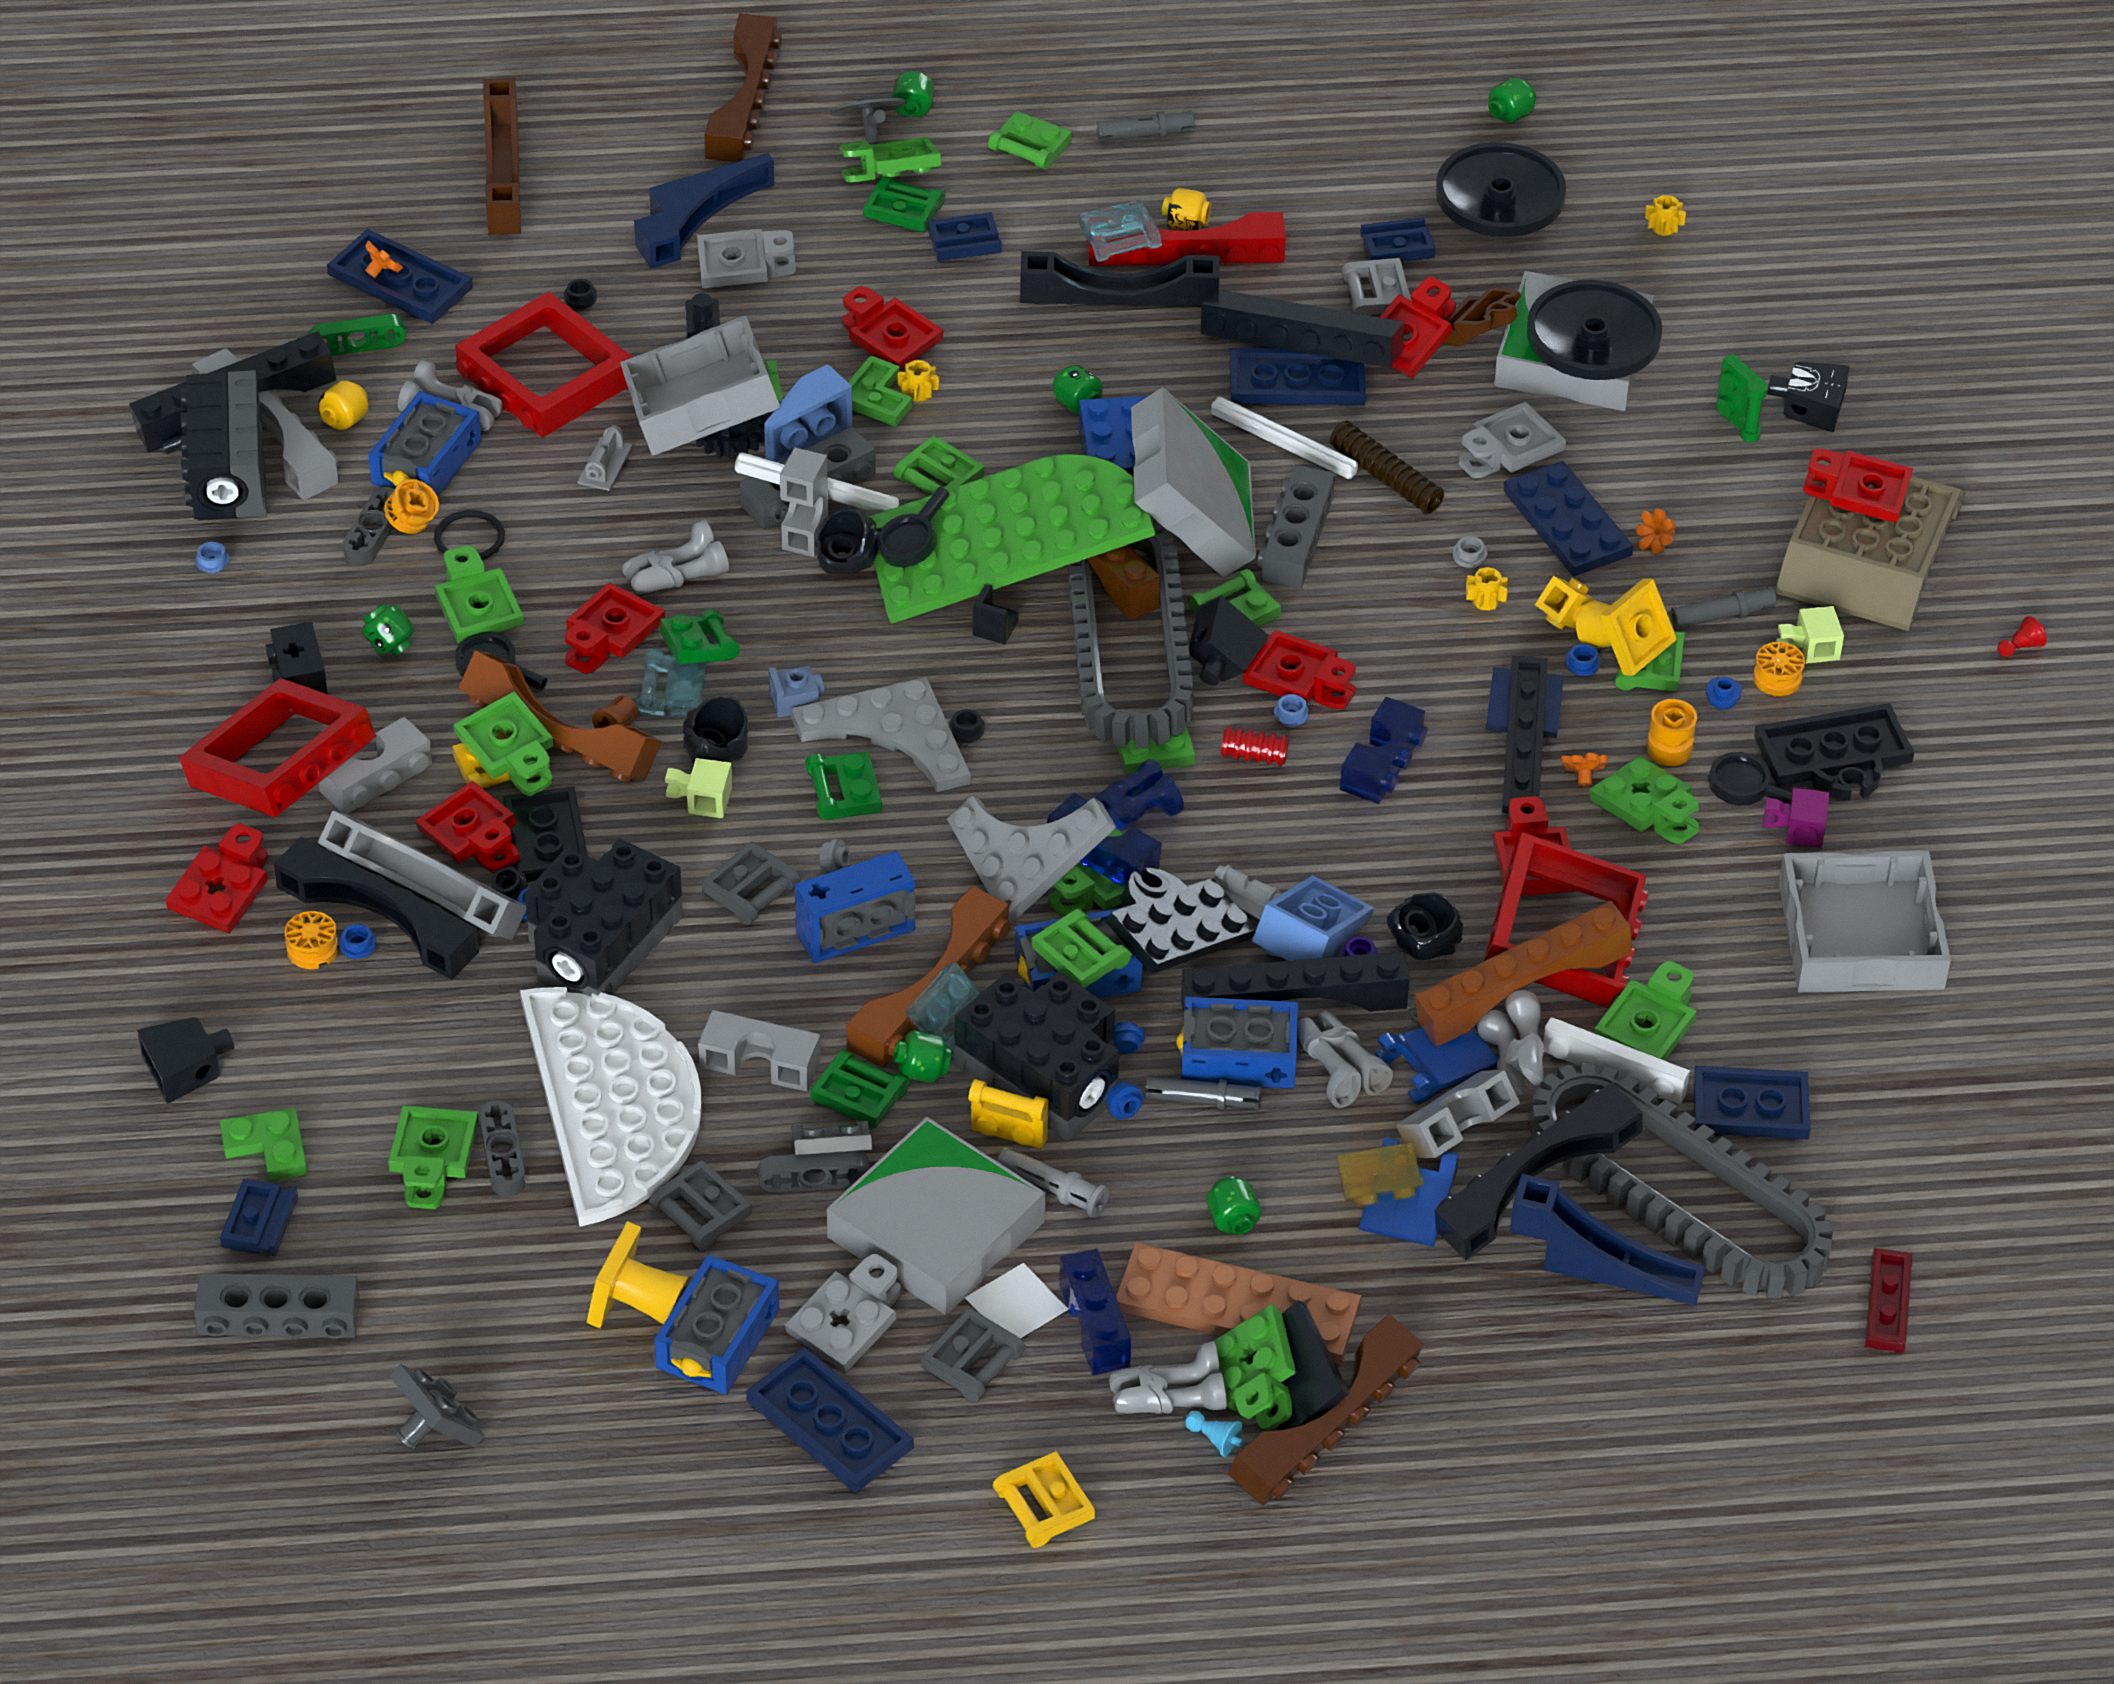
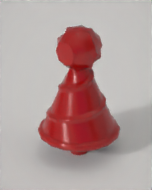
[1997,616,2047,658]

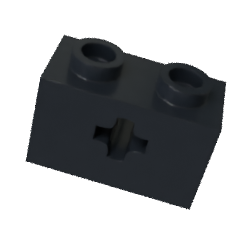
[266,621,328,694]

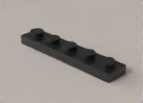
[1502,656,1548,814]

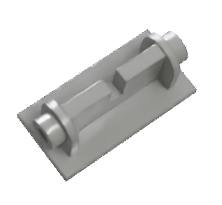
[577,425,633,491]
[1214,865,1281,920]

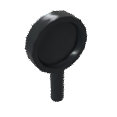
[877,487,950,568]
[456,632,547,690]
[1709,752,1793,806]

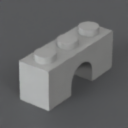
[780,447,828,557]
[318,717,432,814]
[698,1010,821,1092]
[1396,1070,1520,1159]

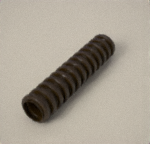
[1330,421,1444,514]

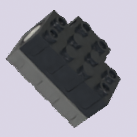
[180,370,267,521]
[525,838,683,997]
[955,971,1119,1142]

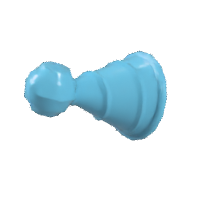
[1184,1411,1244,1457]

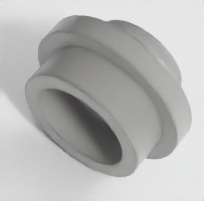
[1452,536,1487,568]
[820,839,850,873]

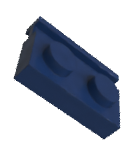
[928,212,1002,261]
[1360,217,1435,262]
[220,1178,298,1257]

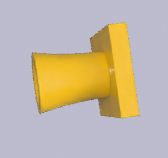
[1576,578,1677,676]
[586,1221,690,1329]

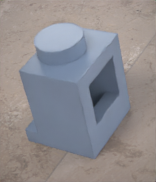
[768,666,824,718]

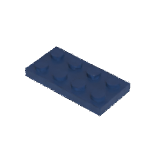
[327,229,473,324]
[1230,348,1366,406]
[1504,461,1633,577]
[746,1347,914,1493]

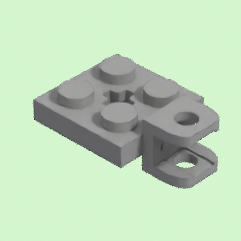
[697,229,796,289]
[1458,401,1566,478]
[785,1254,901,1373]

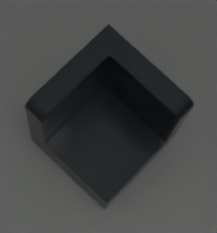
[973,584,1018,645]

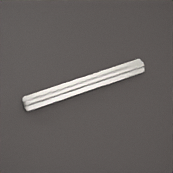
[1211,397,1358,479]
[735,453,899,513]

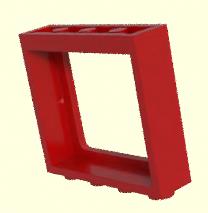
[455,291,633,438]
[178,678,376,818]
[1483,832,1649,1008]

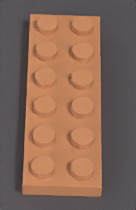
[1114,1242,1361,1365]

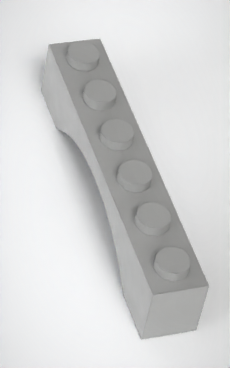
[192,348,339,500]
[317,810,526,940]

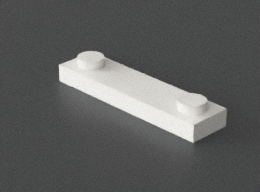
[1543,1017,1690,1105]

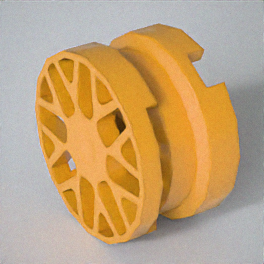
[384,479,439,534]
[1753,642,1805,696]
[284,911,338,969]

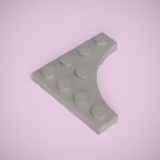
[791,677,971,792]
[947,795,1116,923]

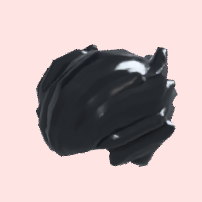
[815,509,880,574]
[683,697,748,763]
[1387,892,1463,960]

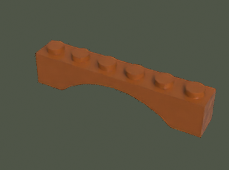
[458,650,662,783]
[846,886,1011,1068]
[1415,901,1632,1047]

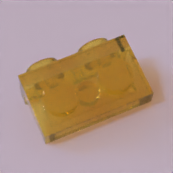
[1336,1142,1425,1207]

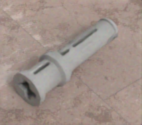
[997,1146,1110,1218]

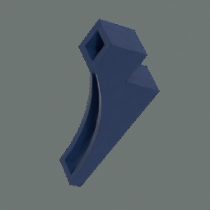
[634,153,774,269]
[1510,1174,1706,1305]

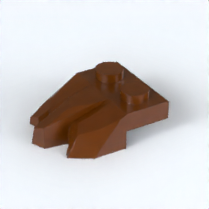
[1442,287,1521,346]

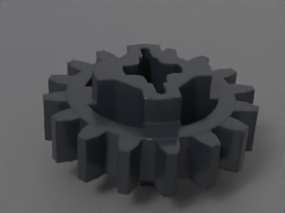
[696,415,766,459]

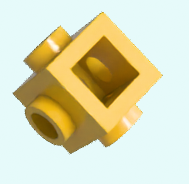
[1535,576,1596,630]

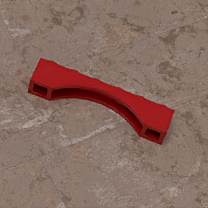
[1087,212,1286,266]

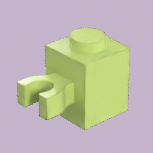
[1776,606,1844,664]
[665,758,732,818]

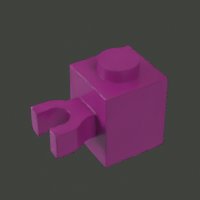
[1762,788,1829,848]

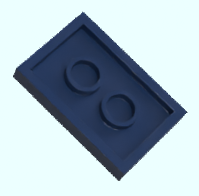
[1693,1065,1811,1139]

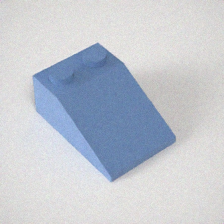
[764,364,853,463]
[1252,875,1375,961]

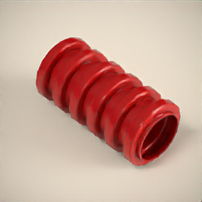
[1221,726,1289,767]

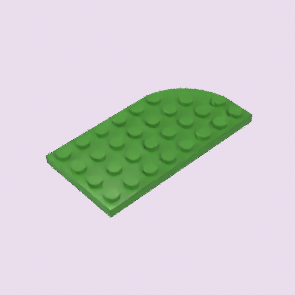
[869,454,1156,624]

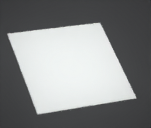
[965,1263,1069,1338]

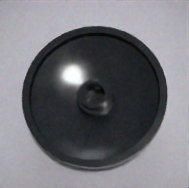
[1436,142,1566,237]
[1527,280,1662,380]

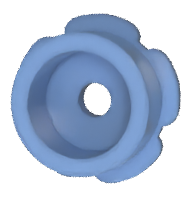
[196,542,230,573]
[1274,694,1309,727]

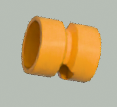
[1646,699,1697,766]

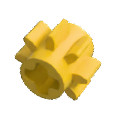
[1645,195,1686,236]
[898,360,939,402]
[1466,567,1508,610]

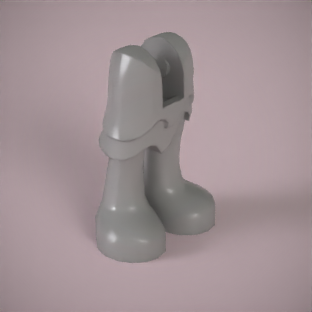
[398,360,503,431]
[622,519,729,595]
[1476,990,1544,1097]
[1297,1010,1393,1108]
[1109,1341,1227,1414]

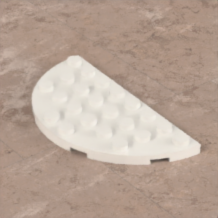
[520,987,702,1227]

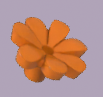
[365,241,403,278]
[1636,508,1675,554]
[1561,753,1608,786]

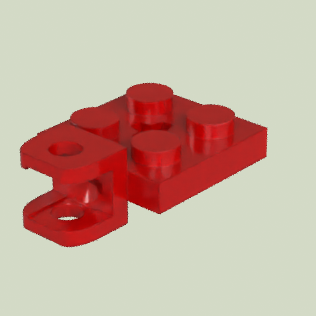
[1379,277,1456,379]
[842,286,944,371]
[1803,449,1913,523]
[565,582,665,674]
[1243,630,1356,709]
[415,781,520,874]
[1493,796,1576,896]
[165,823,268,934]

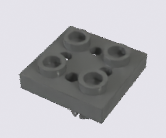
[390,1364,485,1449]

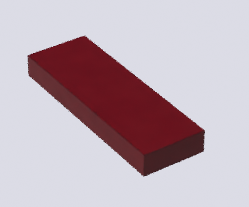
[1865,1248,1913,1353]

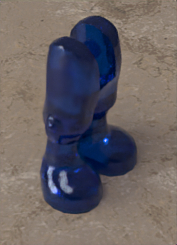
[1075,759,1184,831]

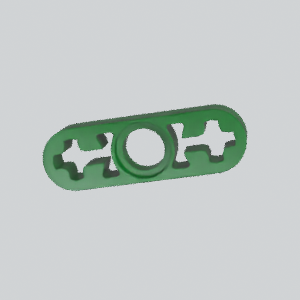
[307,314,406,356]

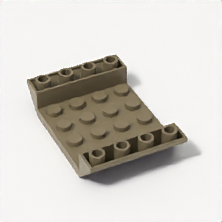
[1775,459,1966,631]

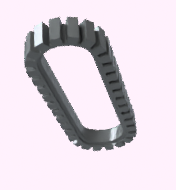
[1068,520,1194,749]
[1530,1062,1833,1298]

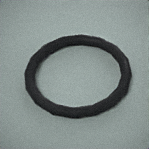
[434,510,505,562]

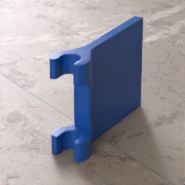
[1374,1027,1499,1104]
[1359,1137,1459,1247]

